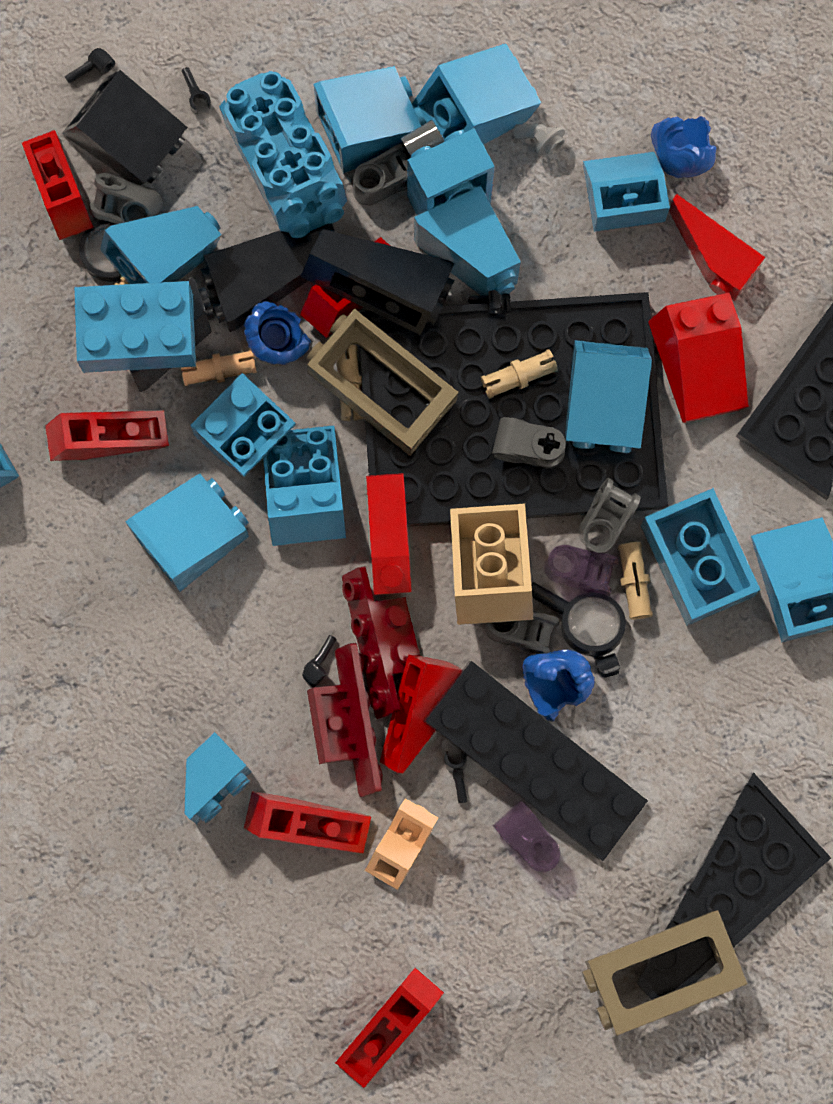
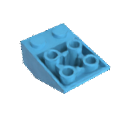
[263,425,346,546]
[751,517,833,643]

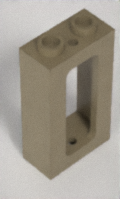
[306,309,459,456]
[582,910,748,1036]

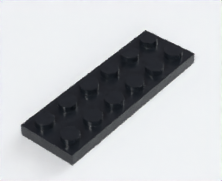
[423,661,648,861]

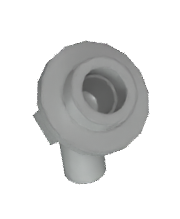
[514,124,565,156]

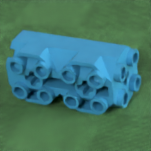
[219,71,347,238]

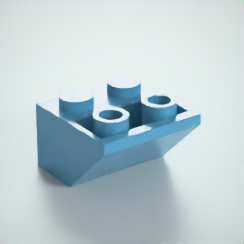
[583,152,670,232]
[190,373,296,477]
[184,732,251,824]

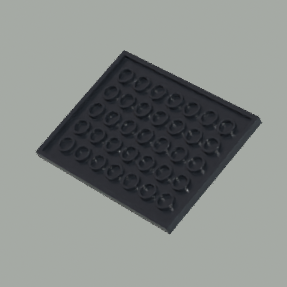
[359,292,668,527]

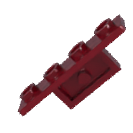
[342,566,420,719]
[307,643,383,797]

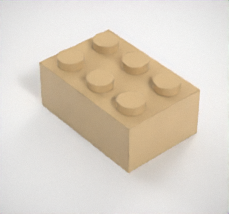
[450,504,533,625]

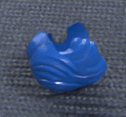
[651,116,717,178]
[244,302,311,365]
[522,649,595,722]

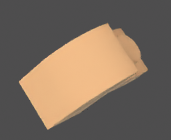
[365,798,438,890]

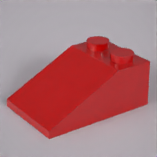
[648,293,749,423]

